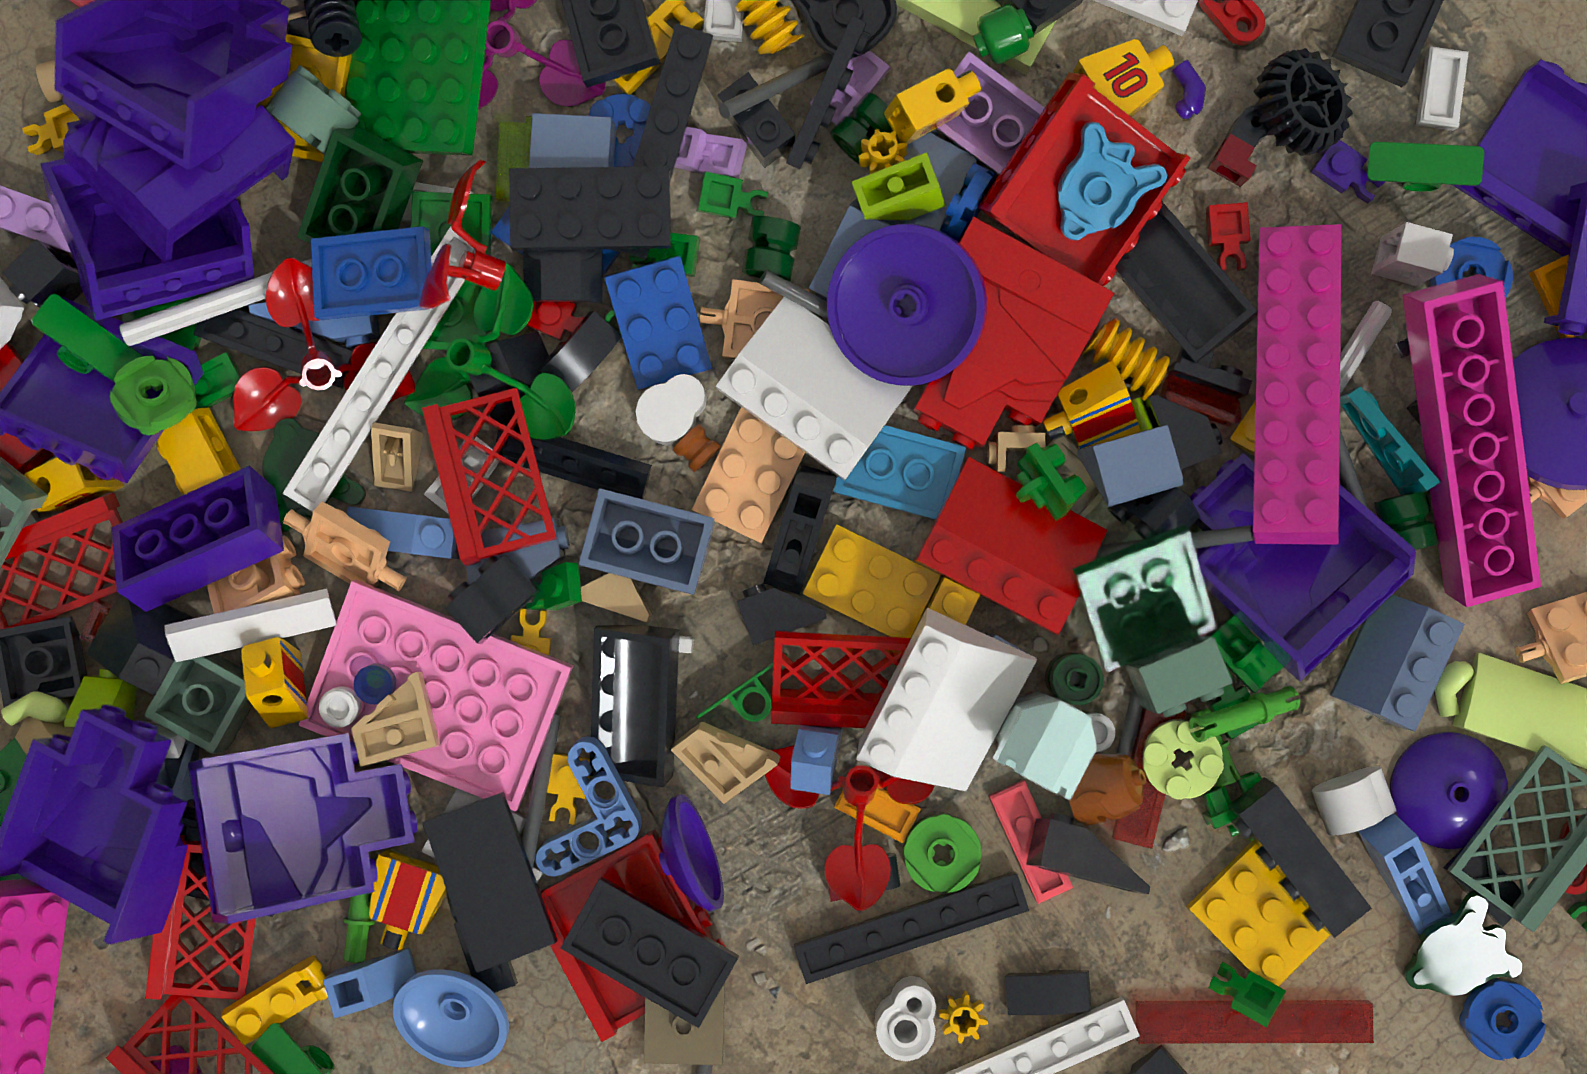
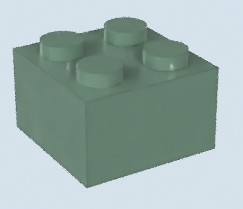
[1125,635,1233,717]
[144,653,253,754]

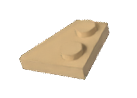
[351,672,440,766]
[671,721,780,804]

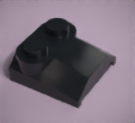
[523,249,603,304]
[0,616,87,708]

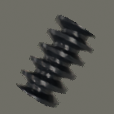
[303,0,362,57]

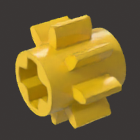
[859,129,907,174]
[938,991,988,1044]

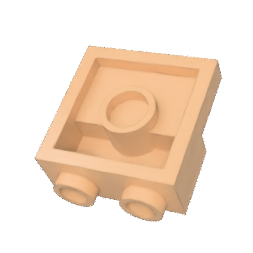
[207,536,305,614]

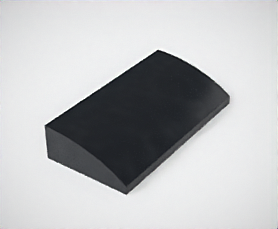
[1116,200,1258,363]
[590,625,680,787]
[422,792,558,973]

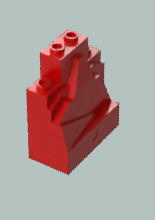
[913,217,1114,450]

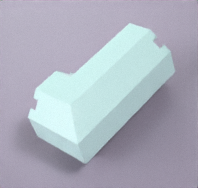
[993,691,1097,800]

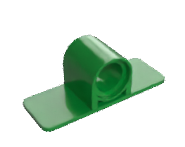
[1367,142,1484,192]
[31,294,143,383]
[696,653,788,722]
[251,1023,335,1074]

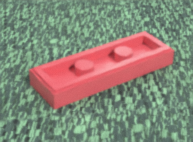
[988,779,1073,904]

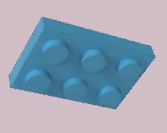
[833,425,966,520]

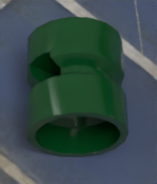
[830,92,893,164]
[742,216,801,282]
[1374,491,1439,550]
[1045,652,1104,705]

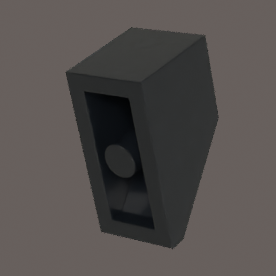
[1143,395,1223,469]
[737,583,827,646]

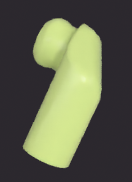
[1434,661,1474,717]
[1,691,68,726]

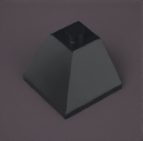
[468,331,549,430]
[86,594,194,695]

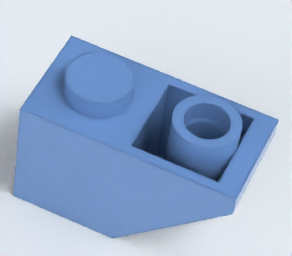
[323,947,417,1018]

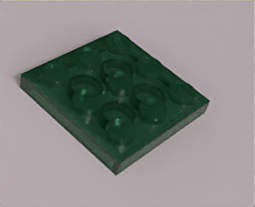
[1072,525,1217,672]

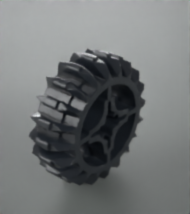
[1253,48,1353,156]

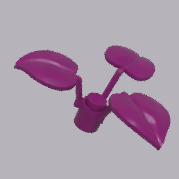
[478,0,606,110]

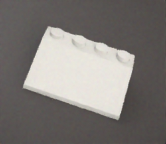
[716,297,913,481]
[856,608,1037,791]

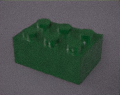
[297,125,424,245]

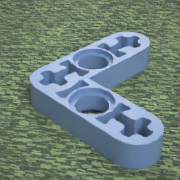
[536,736,642,877]

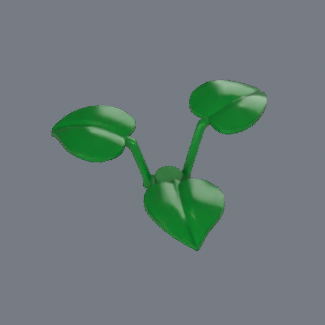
[404,263,576,440]

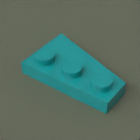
[1340,386,1440,495]

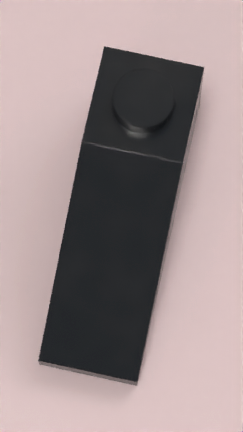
[763,464,837,595]
[1026,813,1150,894]

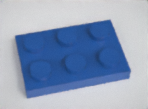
[311,226,434,320]
[604,255,712,390]

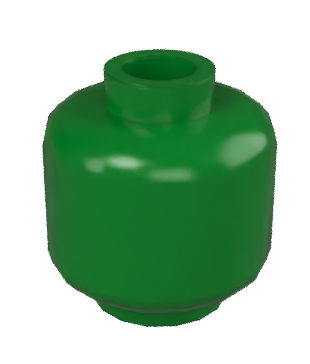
[972,4,1034,64]

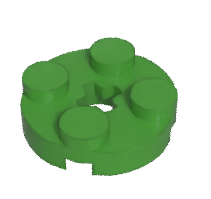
[110,356,197,435]
[903,812,981,893]

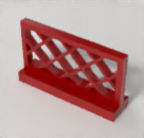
[422,388,557,566]
[0,492,123,630]
[771,631,911,728]
[145,835,256,1000]
[106,995,275,1074]

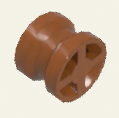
[673,424,722,473]

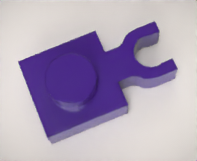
[1310,140,1385,204]

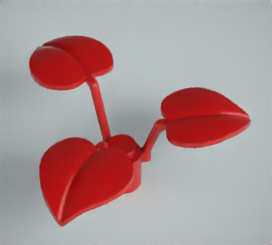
[392,159,506,314]
[234,257,415,431]
[765,745,935,911]

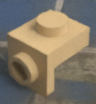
[987,425,1045,474]

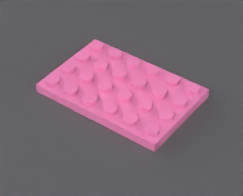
[298,579,574,812]

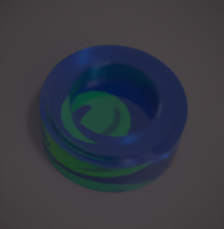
[354,663,396,704]

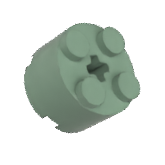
[265,65,361,155]

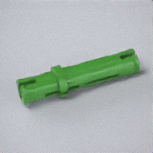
[1189,686,1300,743]

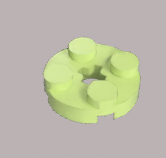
[1142,719,1224,799]

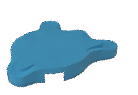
[1057,122,1167,240]

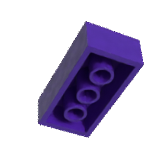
[112,465,284,612]

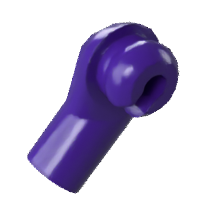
[1172,59,1206,119]

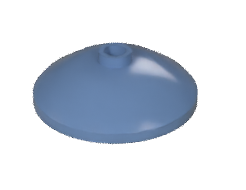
[393,969,509,1067]

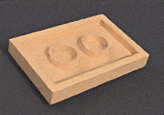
[692,407,805,544]

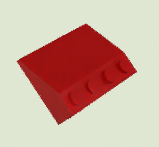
[914,457,1107,635]

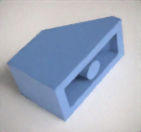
[791,725,843,795]

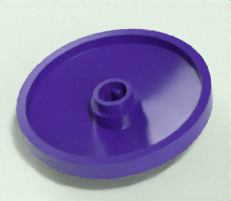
[827,224,987,386]
[1513,338,1587,490]

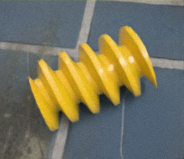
[735,0,805,55]
[1082,318,1170,401]

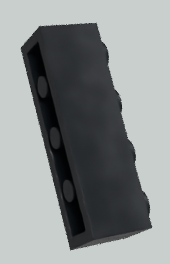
[1227,777,1372,938]

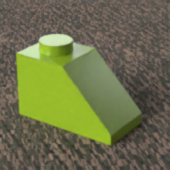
[852,152,946,220]
[64,668,137,727]

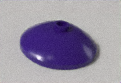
[1390,732,1508,849]
[659,794,724,911]

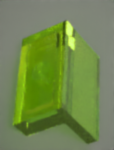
[495,116,532,202]

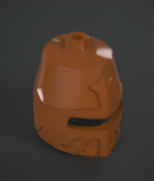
[1069,754,1146,826]

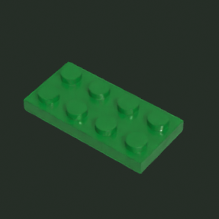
[411,191,493,350]

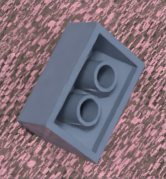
[578,488,715,595]
[1330,595,1465,732]

